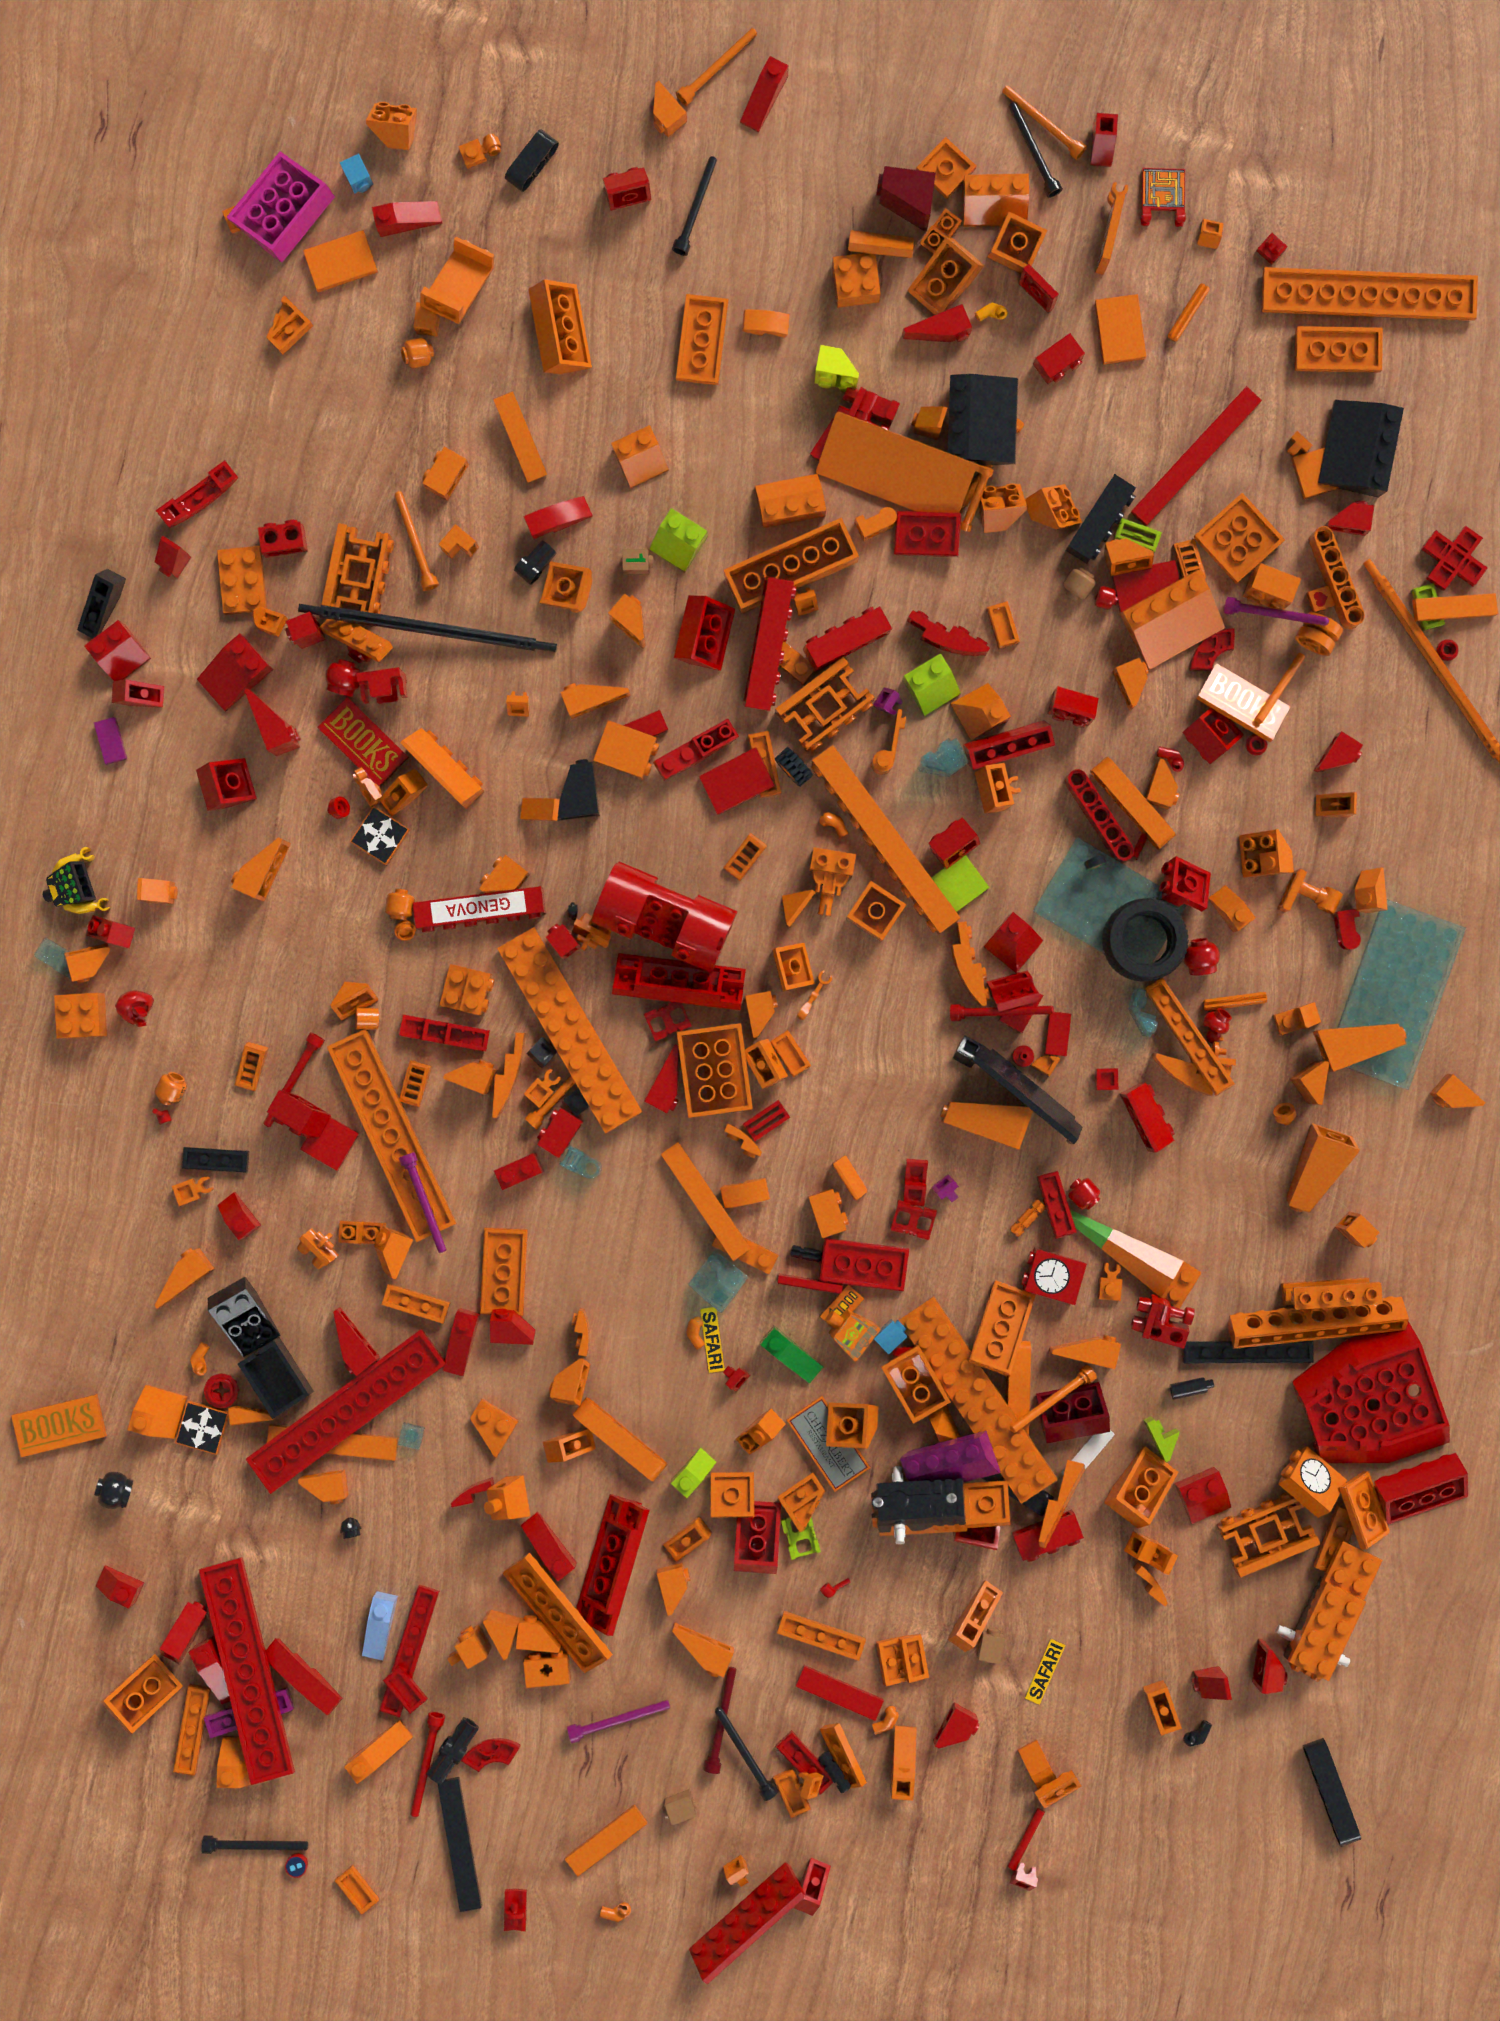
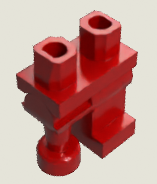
[837,387,900,430]
[1131,1294,1195,1349]

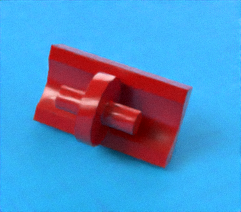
[504,1889,527,1932]

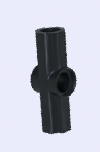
[426,1717,479,1784]

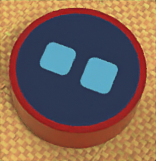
[285,1853,308,1878]

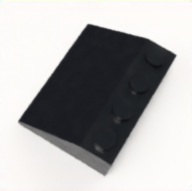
[947,374,1018,466]
[1318,400,1404,498]

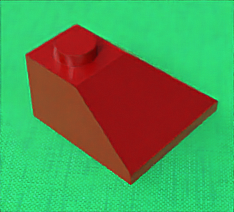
[983,912,1044,973]
[1252,1639,1288,1694]

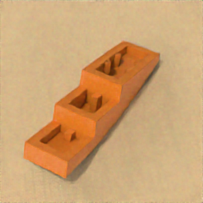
[493,391,547,483]
[492,1032,526,1118]

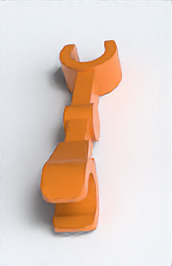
[797,970,832,1020]

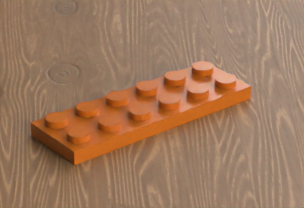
[502,1553,613,1674]

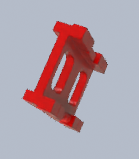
[644,1002,692,1042]
[890,1200,937,1240]

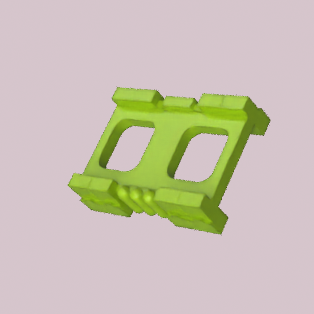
[781,1517,821,1560]

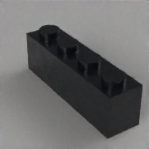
[1065,474,1136,564]

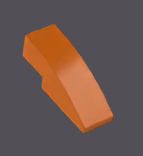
[1152,1053,1213,1096]

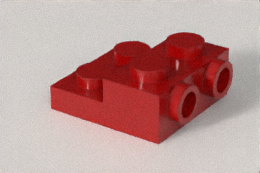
[1159,856,1211,912]

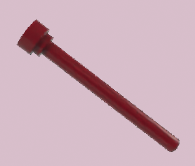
[703,1667,737,1774]

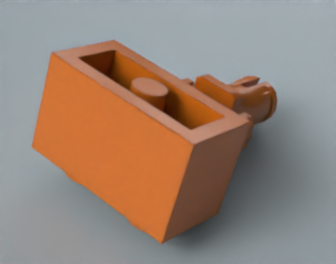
[810,847,856,917]

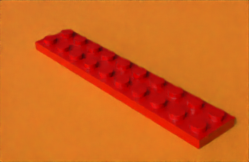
[246,1329,446,1494]
[199,1557,295,1785]

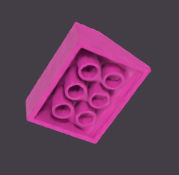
[227,151,335,263]

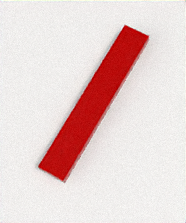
[379,1585,440,1718]

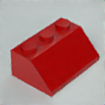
[674,595,735,671]
[1119,1082,1175,1153]

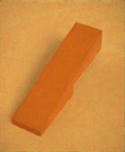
[1039,1460,1085,1548]

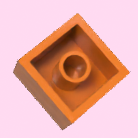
[987,212,1047,274]
[832,253,881,308]
[1242,563,1301,610]
[846,881,907,942]
[54,993,107,1039]

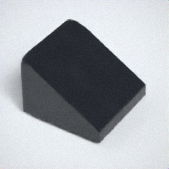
[953,1035,983,1068]

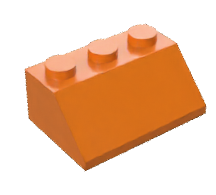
[962,173,1029,227]
[755,474,826,528]

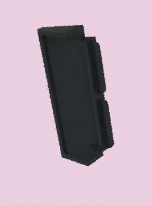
[969,1045,1083,1145]

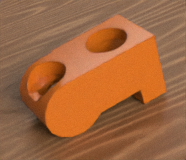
[854,507,897,542]

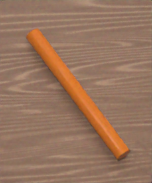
[1255,653,1305,724]

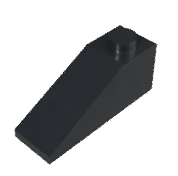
[77,569,126,639]

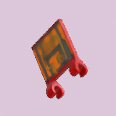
[1141,168,1186,227]

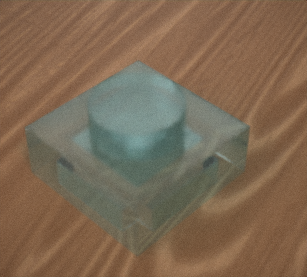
[398,1422,425,1450]

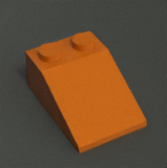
[907,237,985,315]
[231,837,291,901]
[881,1345,951,1424]
[1104,1446,1179,1529]
[100,1654,183,1734]

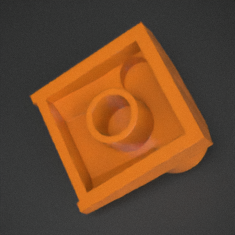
[539,561,592,613]

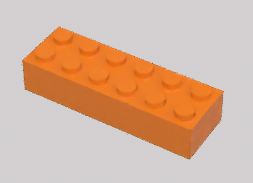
[723,517,859,614]

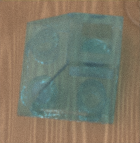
[917,738,969,777]
[688,1250,748,1313]

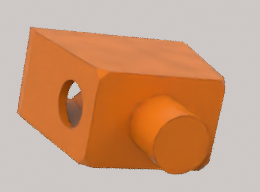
[484,1475,530,1520]

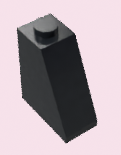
[557,759,600,821]

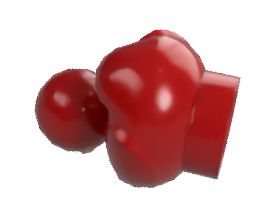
[1203,1008,1232,1043]

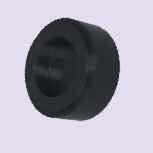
[1084,855,1107,871]

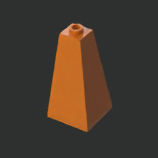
[940,1102,1033,1150]
[1286,1123,1360,1213]

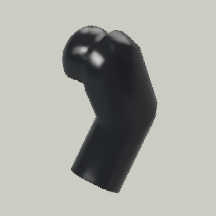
[1183,1720,1212,1747]

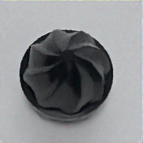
[340,1517,362,1539]

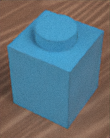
[340,153,374,194]
[874,1319,907,1354]

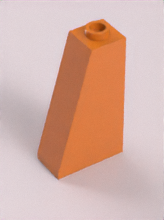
[1312,1024,1407,1072]

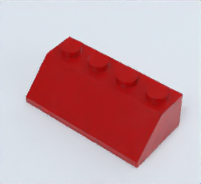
[1374,1453,1468,1525]

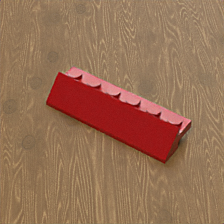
[612,953,746,1010]
[576,1494,650,1636]

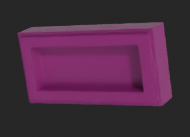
[94,717,127,765]

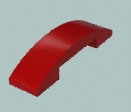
[156,460,238,528]

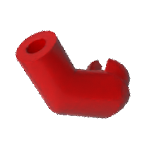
[1156,746,1185,772]

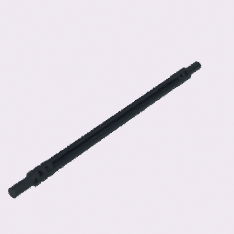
[298,603,557,652]

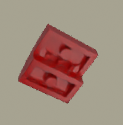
[987,970,1041,1012]

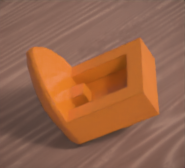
[252,607,288,637]

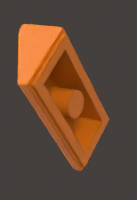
[832,1156,867,1200]

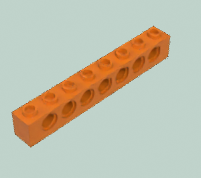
[1228,1296,1409,1349]

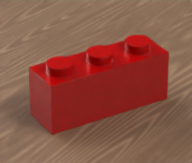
[1011,1509,1084,1562]

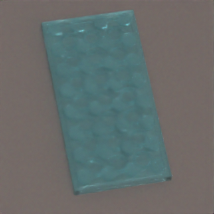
[1337,899,1466,1090]

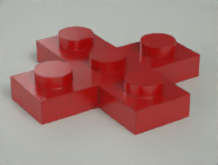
[1421,526,1488,591]

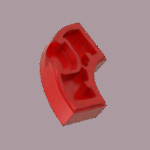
[1190,628,1235,671]
[461,1738,521,1772]

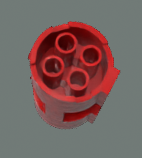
[591,861,738,973]

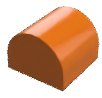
[355,1008,379,1030]

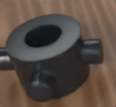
[568,902,578,920]

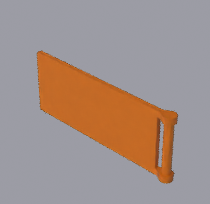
[816,411,994,532]

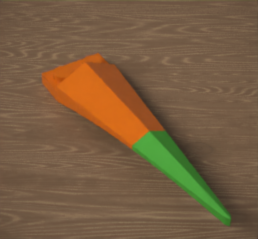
[1070,1210,1202,1309]

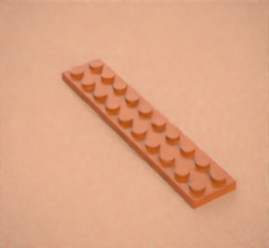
[1261,267,1478,321]
[497,927,642,1134]
[327,1029,457,1242]
[899,1296,1058,1504]

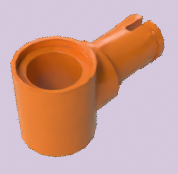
[1298,881,1343,914]

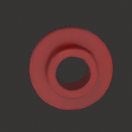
[1436,639,1459,661]
[1245,734,1268,756]

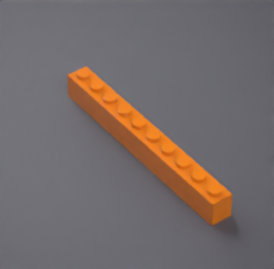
[811,745,960,934]

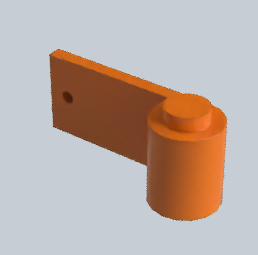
[871,709,906,775]

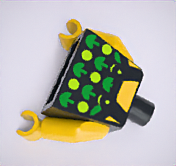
[42,847,111,914]

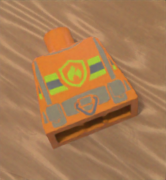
[825,1309,881,1362]

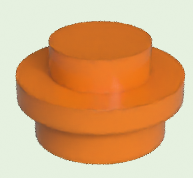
[394,920,416,941]

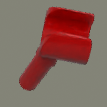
[152,1108,172,1125]
[820,1578,851,1598]

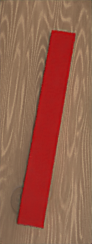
[1130,386,1262,526]

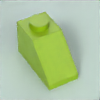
[671,1447,717,1498]

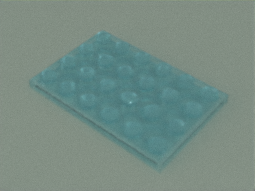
[1033,837,1187,964]

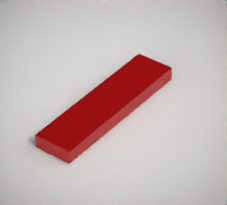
[796,1665,884,1721]

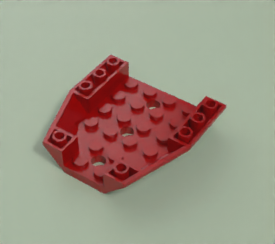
[1291,1321,1450,1463]

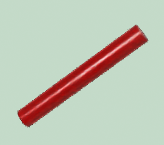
[1008,1808,1045,1871]

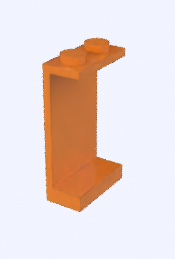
[420,237,494,324]

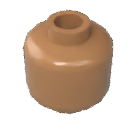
[1063,567,1096,601]

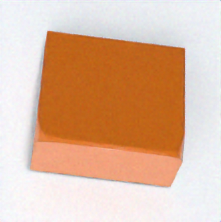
[1197,219,1224,249]

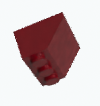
[1036,1382,1110,1444]

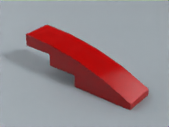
[398,1014,490,1052]
[266,1638,343,1715]

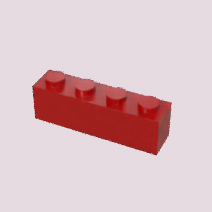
[803,606,892,672]
[963,720,1055,770]

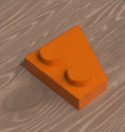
[266,295,314,355]
[470,1399,519,1458]
[778,1473,826,1533]

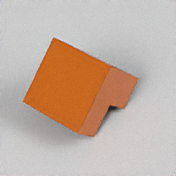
[438,524,479,559]

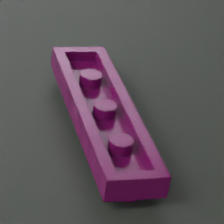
[204,1687,294,1739]

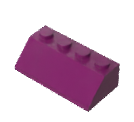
[900,1431,1001,1482]

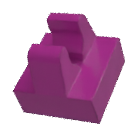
[873,688,903,715]
[931,1174,959,1202]

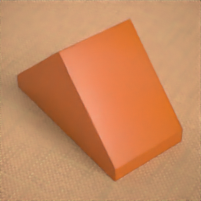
[1316,792,1357,818]
[1018,1740,1057,1789]

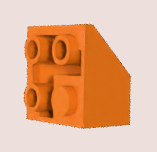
[366,102,417,150]
[979,483,1027,533]
[1025,484,1083,529]
[1239,829,1294,878]
[479,854,530,893]

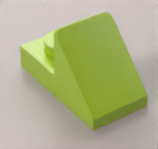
[1143,1416,1180,1462]

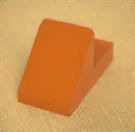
[1273,1002,1321,1035]

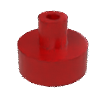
[327,796,350,819]
[1012,1045,1034,1067]

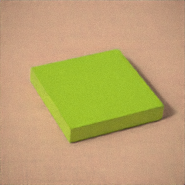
[931,855,990,912]

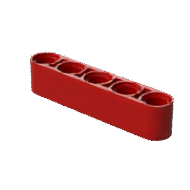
[1065,769,1134,863]

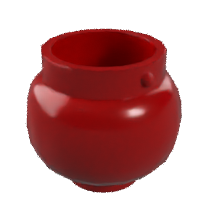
[325,659,361,697]
[1183,938,1220,976]

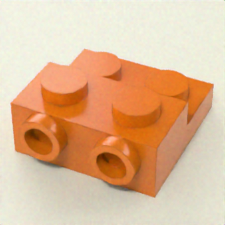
[440,964,495,1016]

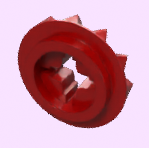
[204,1373,239,1408]

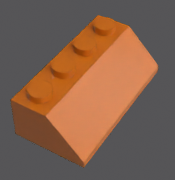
[528,279,592,374]
[400,728,484,809]

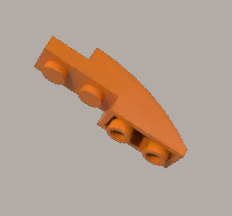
[951,921,990,1007]

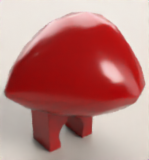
[115,990,154,1027]

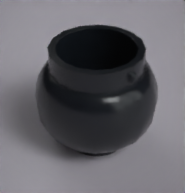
[94,1472,133,1509]

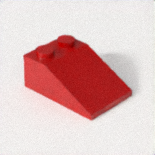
[197,633,274,712]
[244,689,301,756]
[733,1501,781,1574]

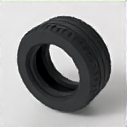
[1102,898,1189,982]

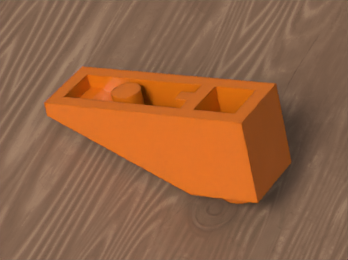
[560,683,631,719]
[154,1248,215,1309]
[1049,1334,1121,1369]
[947,1580,1003,1652]
[672,1622,734,1677]
[344,1720,413,1784]

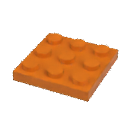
[1194,493,1285,584]

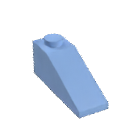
[362,1591,398,1661]

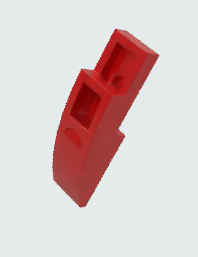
[907,610,990,656]
[653,719,739,781]

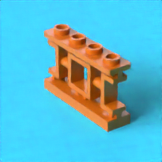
[321,523,394,614]
[775,656,875,752]
[1281,1277,1383,1310]
[1216,1492,1321,1578]

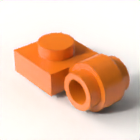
[458,134,501,169]

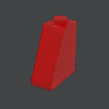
[159,1601,207,1665]

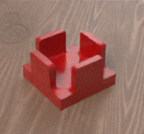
[356,667,408,704]

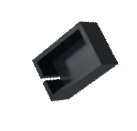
[238,1337,314,1419]

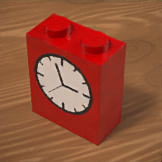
[1021,1247,1087,1305]

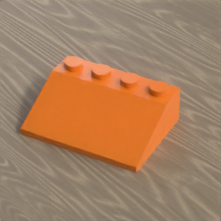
[1119,569,1225,670]
[677,1023,753,1118]

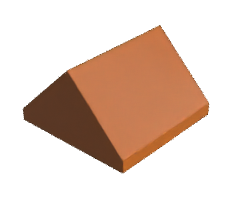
[772,943,815,992]
[1290,1061,1329,1105]
[483,1609,520,1661]

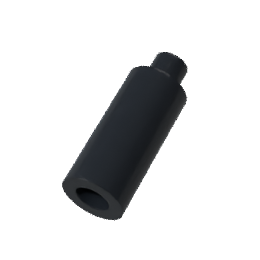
[1169,1377,1214,1400]

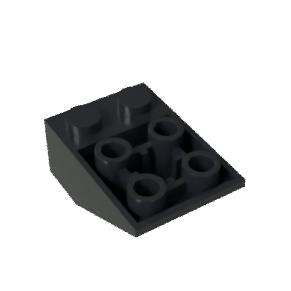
[207,1277,281,1357]

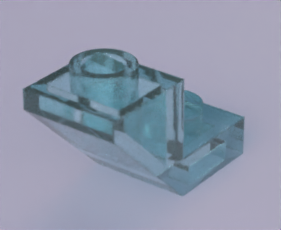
[1128,988,1158,1037]

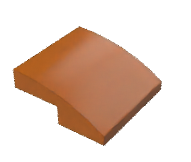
[876,1634,929,1686]

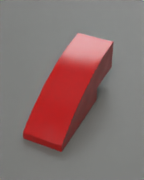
[523,496,593,540]

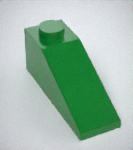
[760,1325,823,1383]

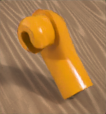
[975,302,1008,322]

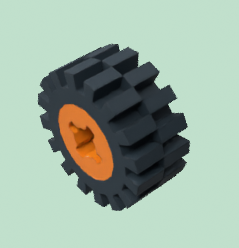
[774,747,813,787]

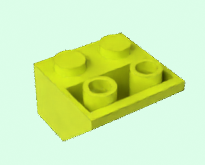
[815,345,859,392]

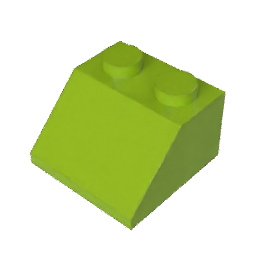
[649,508,708,572]
[902,653,961,716]

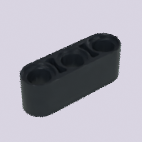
[505,129,559,192]

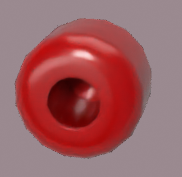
[1095,586,1118,610]

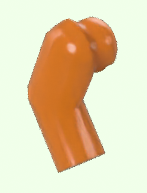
[686,1316,705,1350]
[190,1342,210,1376]
[599,1902,631,1922]

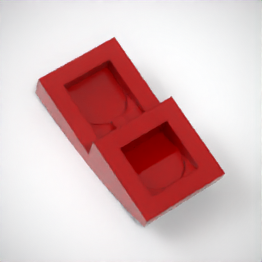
[903,1158,928,1206]
[451,1477,494,1508]

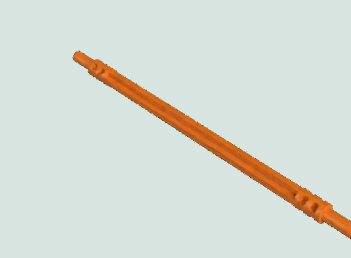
[1363,559,1500,764]

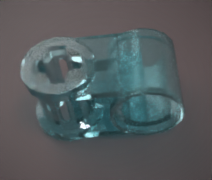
[559,1145,602,1179]

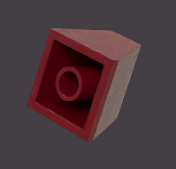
[876,166,936,231]

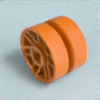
[1295,612,1343,656]

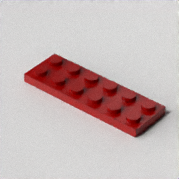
[689,1862,806,1985]

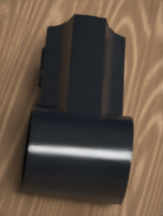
[514,540,557,585]

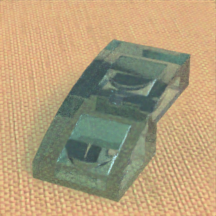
[34,937,71,979]

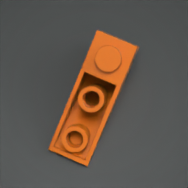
[890,1725,917,1801]

